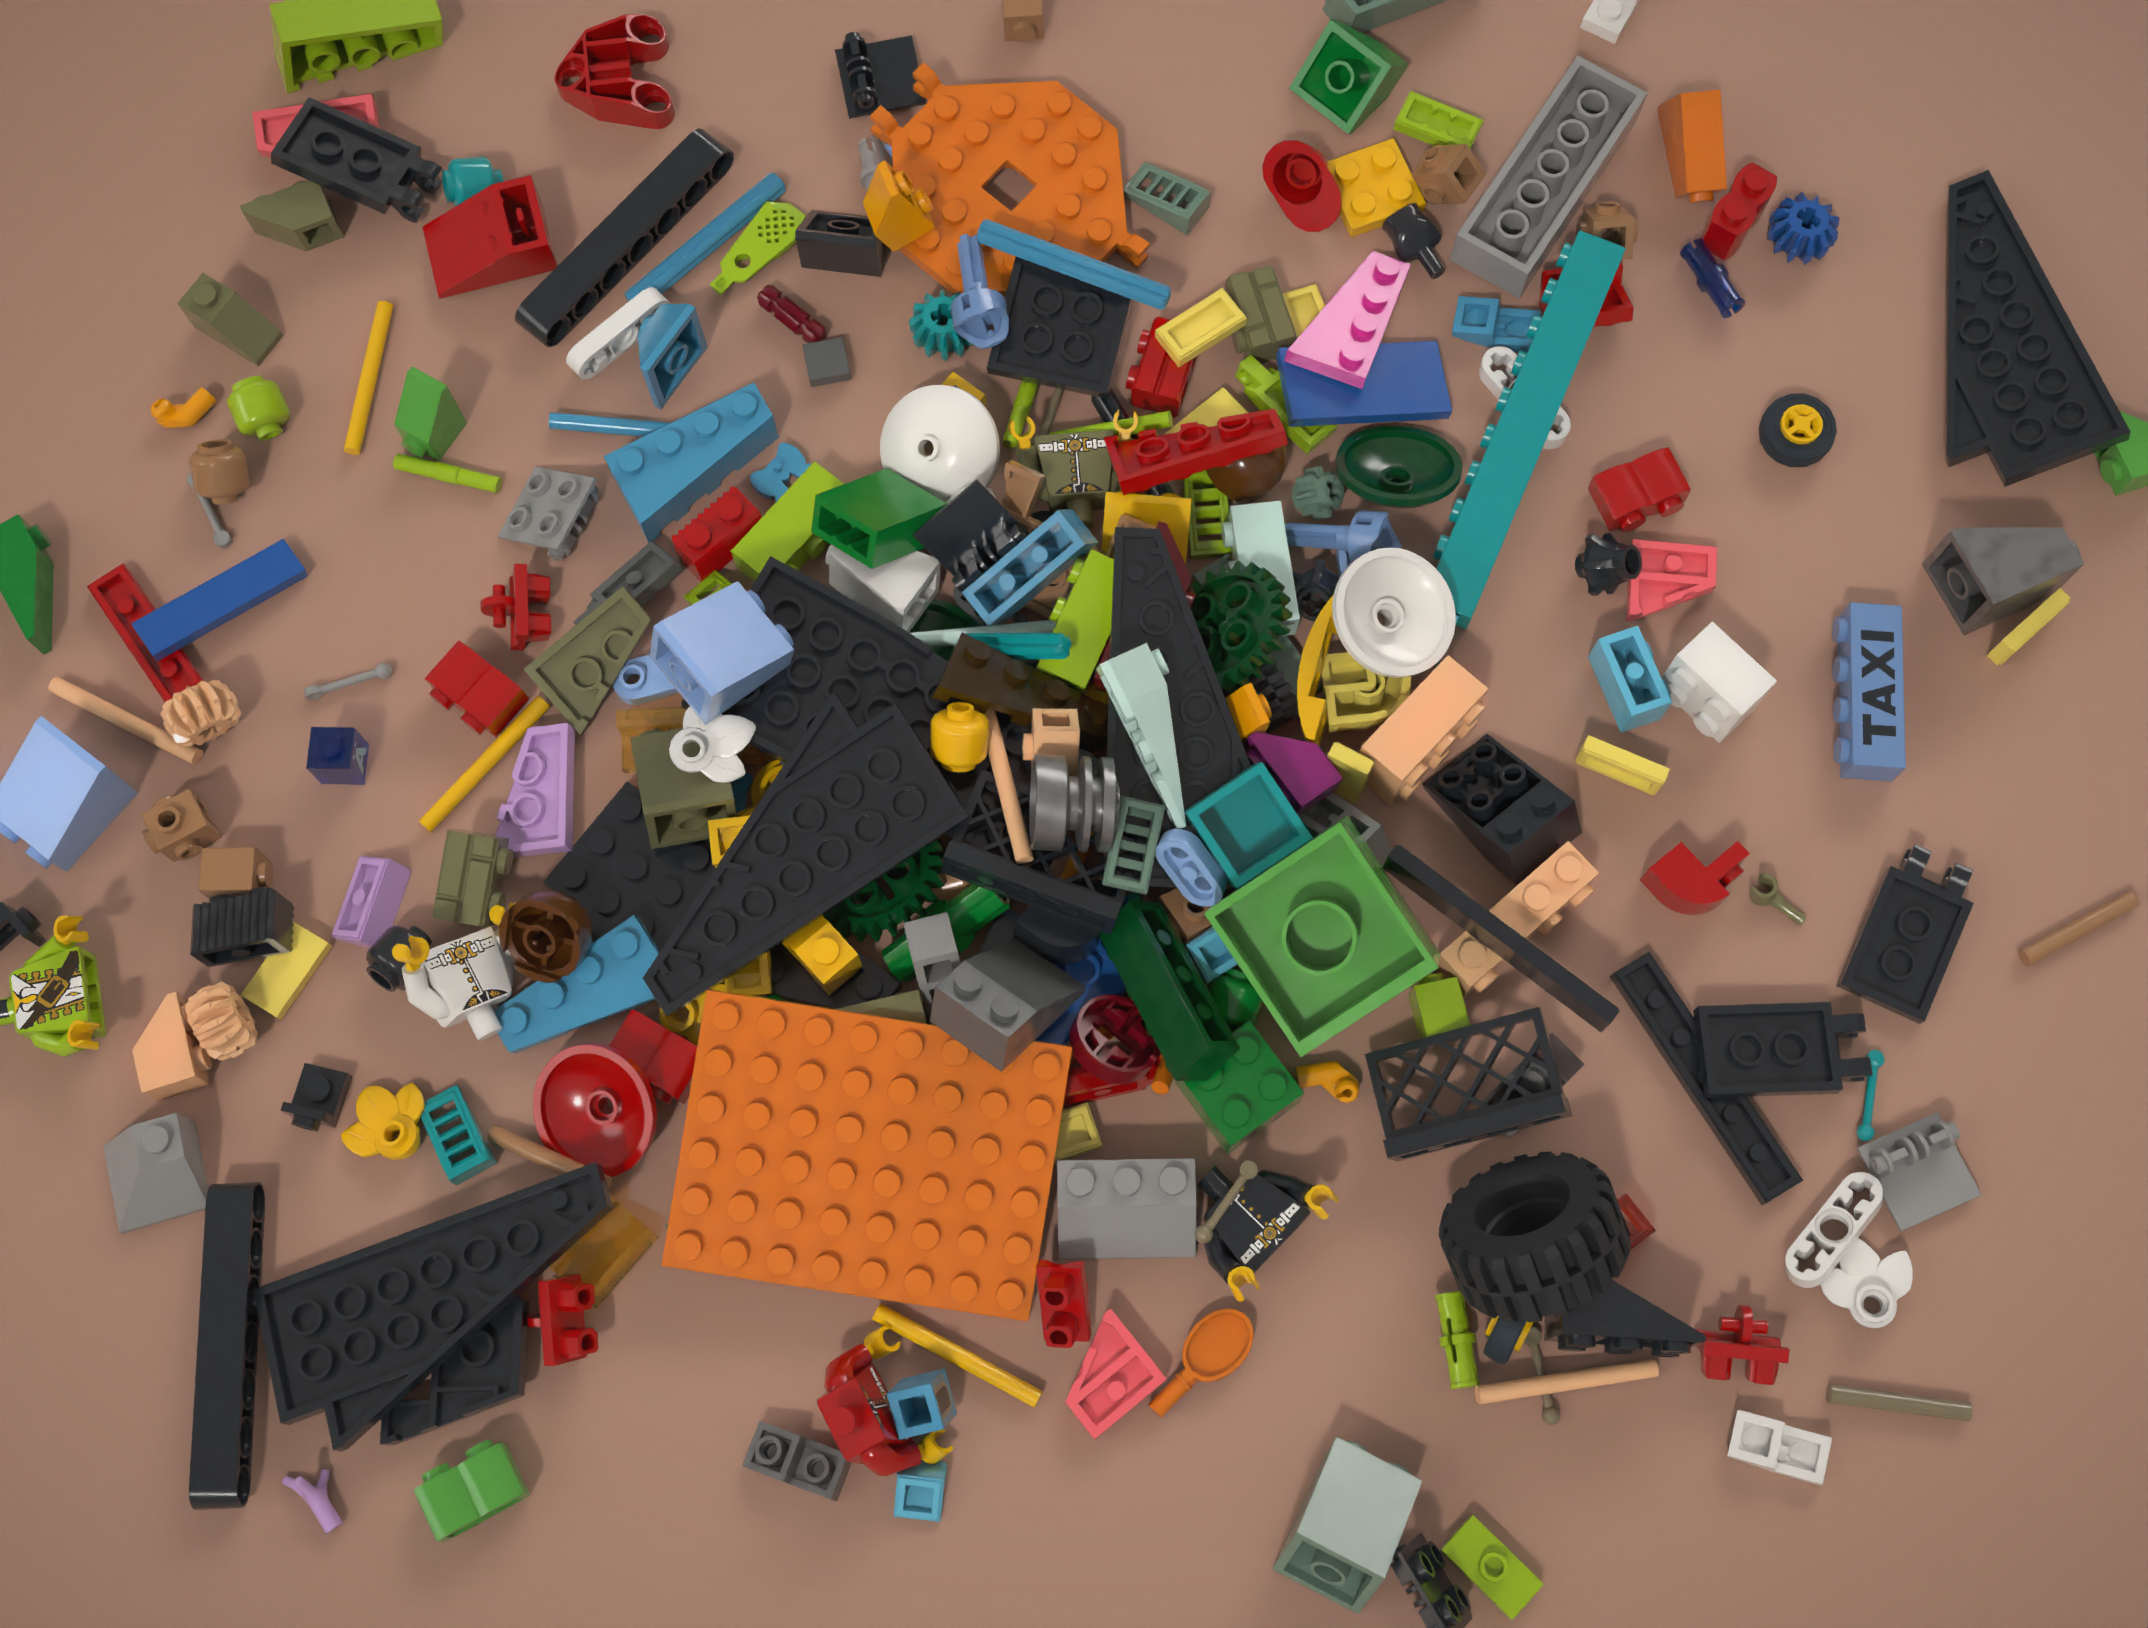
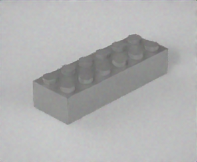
[1449,55,1648,299]

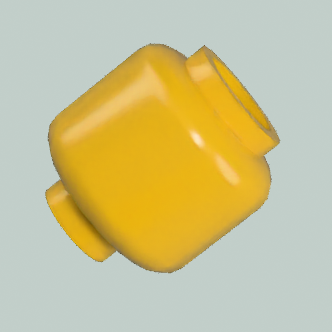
[930,702,989,772]

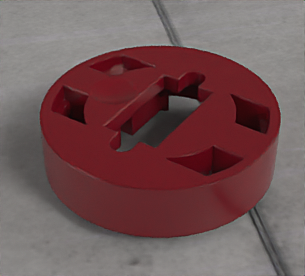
[1069,995,1161,1084]

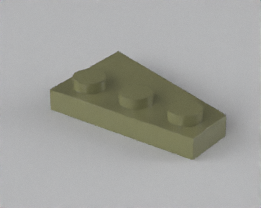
[523,586,652,735]

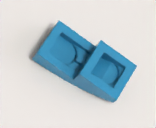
[1452,296,1542,353]

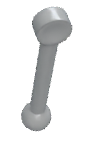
[187,473,232,548]
[304,662,392,700]

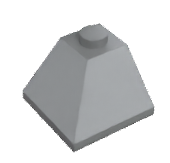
[103,1113,208,1234]

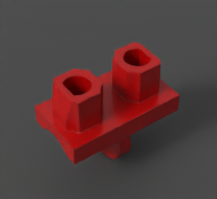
[480,563,551,651]
[1036,1260,1092,1348]
[527,1274,599,1366]
[1696,1305,1790,1385]

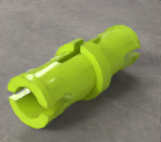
[1435,1291,1481,1389]

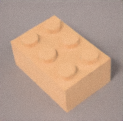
[1359,655,1488,807]

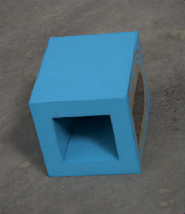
[887,1368,957,1440]

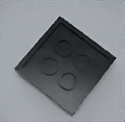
[987,257,1133,399]

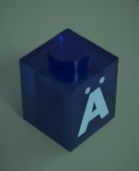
[306,727,369,785]

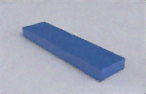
[131,538,308,662]

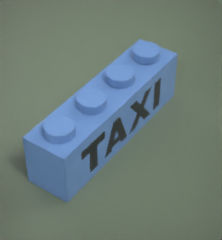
[1832,602,1906,782]

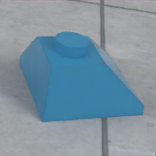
[637,304,708,409]

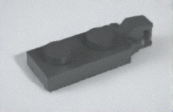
[574,541,683,625]

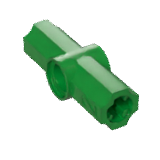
[882,884,1011,983]

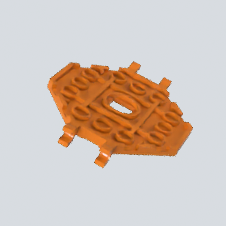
[870,62,1150,298]

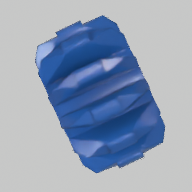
[1767,192,1840,265]

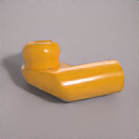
[150,387,217,428]
[1294,1061,1359,1103]

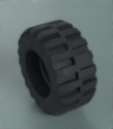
[1439,1151,1631,1323]

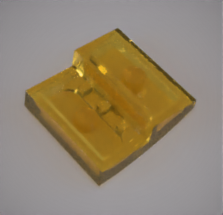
[549,1195,659,1308]

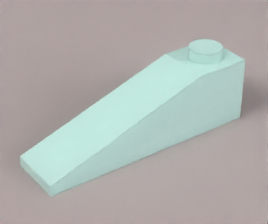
[1096,643,1186,829]

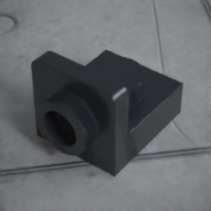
[280,1063,353,1132]

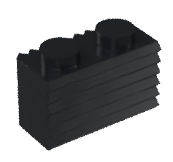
[190,887,294,967]

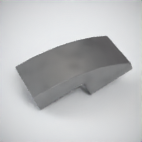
[742,1421,851,1502]

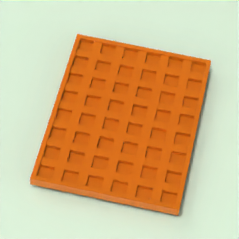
[661,989,1072,1322]

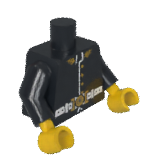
[1197,1166,1339,1302]

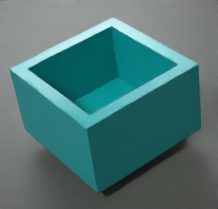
[1184,762,1313,889]

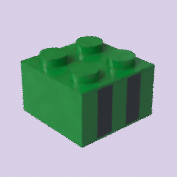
[1175,1020,1304,1154]

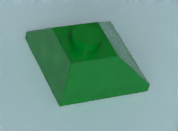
[1289,19,1409,134]

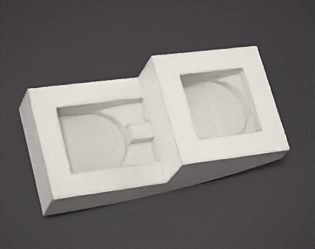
[1727,1410,1832,1486]

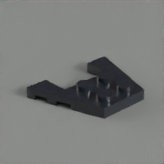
[380,1297,529,1446]

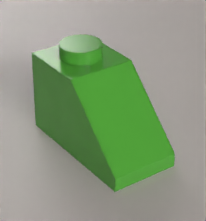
[394,366,467,462]

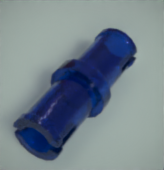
[1680,238,1746,318]

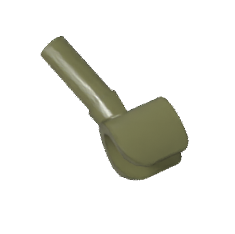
[1749,873,1807,925]

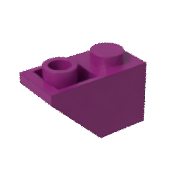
[1243,732,1343,816]

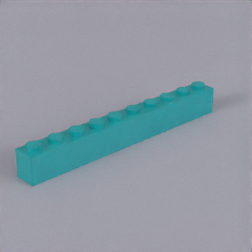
[1432,230,1626,630]

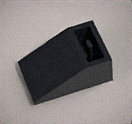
[1422,734,1582,885]
[1544,1281,1706,1358]

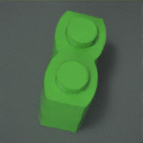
[413,1439,530,1542]

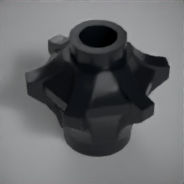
[1575,533,1642,596]
[1293,560,1340,623]

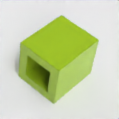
[1408,973,1470,1039]

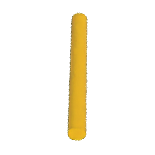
[343,301,394,455]
[418,696,550,833]
[872,1303,1043,1408]

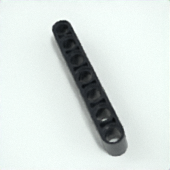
[515,128,734,347]
[189,1182,265,1510]

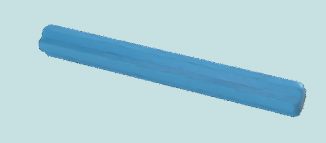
[624,173,786,302]
[977,219,1171,310]

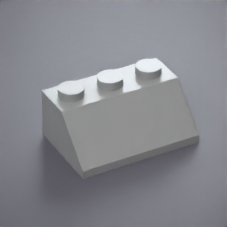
[1057,1158,1196,1260]

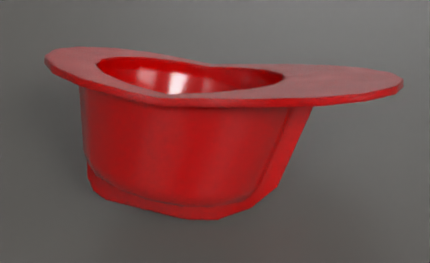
[1262,140,1342,232]

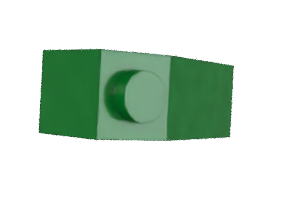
[0,514,54,654]

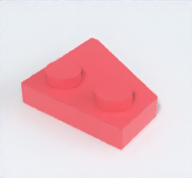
[1626,539,1717,621]
[1065,1308,1167,1440]

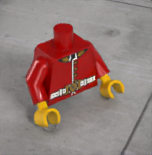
[817,1325,953,1476]

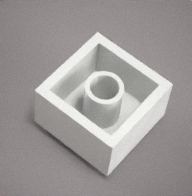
[1662,621,1777,743]

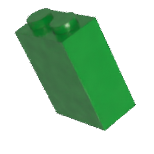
[811,468,948,569]

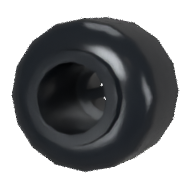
[366,925,432,992]

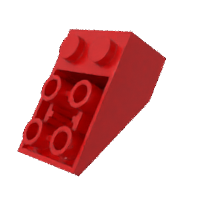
[422,175,558,299]

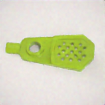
[710,201,805,295]

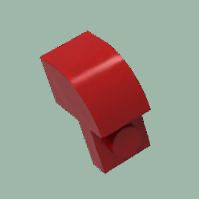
[1640,841,1750,915]

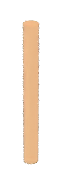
[48,676,203,765]
[982,709,1034,864]
[1474,1358,1659,1405]

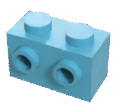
[1588,626,1672,733]

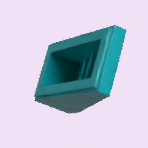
[421,1084,497,1186]

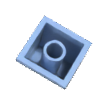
[649,581,794,725]
[0,716,138,872]

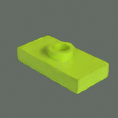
[1393,91,1484,150]
[1439,1515,1544,1620]

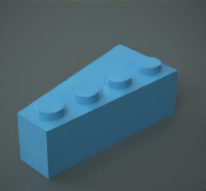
[604,382,779,543]

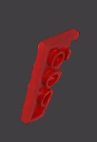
[1103,409,1288,496]

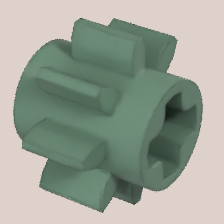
[1292,466,1344,521]

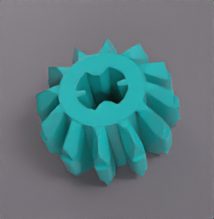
[909,288,973,362]

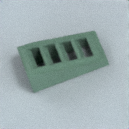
[1123,162,1211,235]
[1102,796,1165,895]

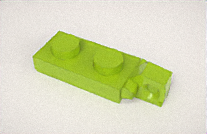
[1235,354,1339,455]

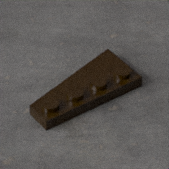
[932,632,1108,750]

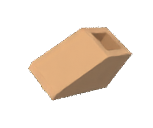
[132,992,212,1101]

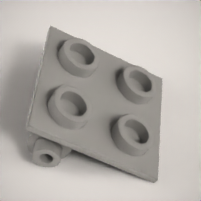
[497,466,599,561]
[1857,1112,1982,1232]

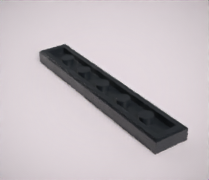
[1383,845,1620,1032]
[1610,952,1803,1205]

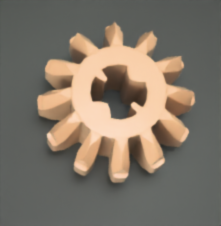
[160,680,241,747]
[185,981,258,1061]

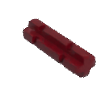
[757,285,827,343]

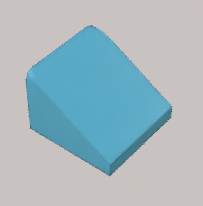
[1185,927,1237,983]
[894,1459,947,1522]

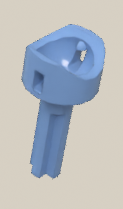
[951,233,1009,349]
[1285,510,1402,562]

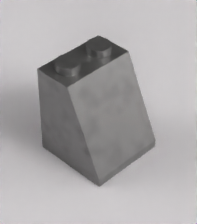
[1921,528,2084,635]

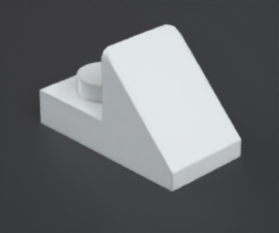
[1580,0,1640,44]

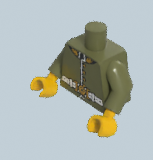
[1008,410,1139,529]

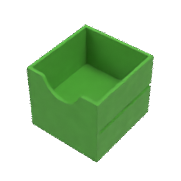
[1204,815,1440,1057]

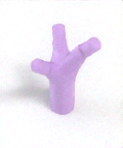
[282,1469,343,1534]

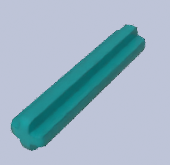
[967,633,1072,659]

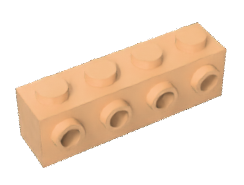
[1436,841,1599,998]

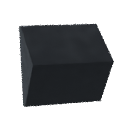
[795,210,886,277]

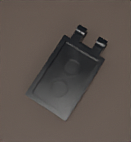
[271,97,442,223]
[1836,844,1974,1024]
[1693,1002,1873,1098]

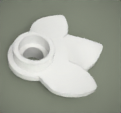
[669,706,756,783]
[1820,1238,1913,1329]

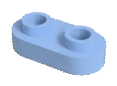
[613,654,679,705]
[1155,829,1227,907]

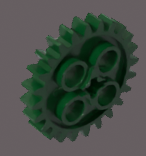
[1192,561,1293,695]
[823,838,946,942]

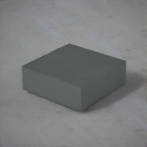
[802,337,851,387]

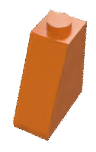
[1658,89,1727,203]

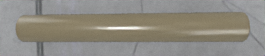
[1826,1384,1972,1421]

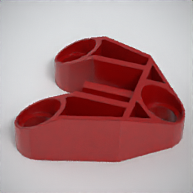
[554,14,675,129]

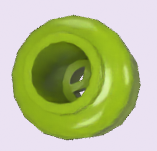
[227,375,290,441]

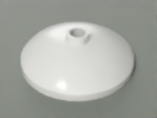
[880,385,1000,502]
[1332,548,1456,678]

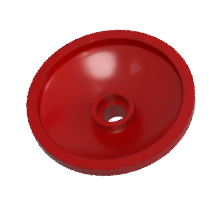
[533,1043,657,1177]

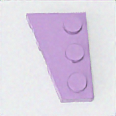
[495,723,575,858]

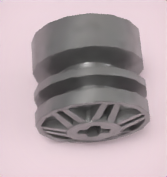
[1029,754,1120,852]

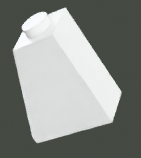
[826,545,941,632]

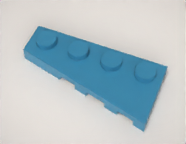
[494,915,660,1053]

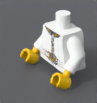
[392,902,515,1041]

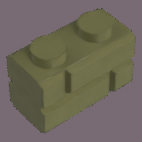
[1225,266,1297,363]
[432,829,513,927]

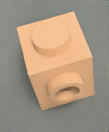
[1022,708,1080,776]

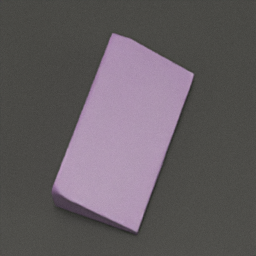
[331,856,411,948]

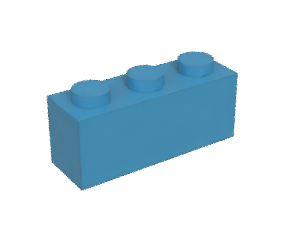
[962,509,1099,626]

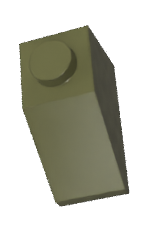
[177,273,283,367]

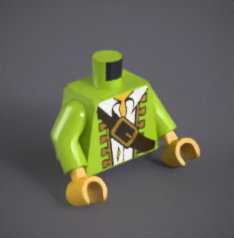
[0,915,106,1057]

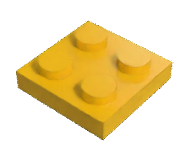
[1327,138,1426,238]

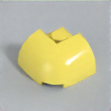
[1321,652,1411,733]

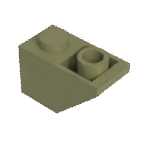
[240,180,344,251]

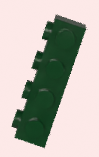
[1099,900,1240,1081]

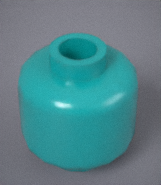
[442,156,504,206]

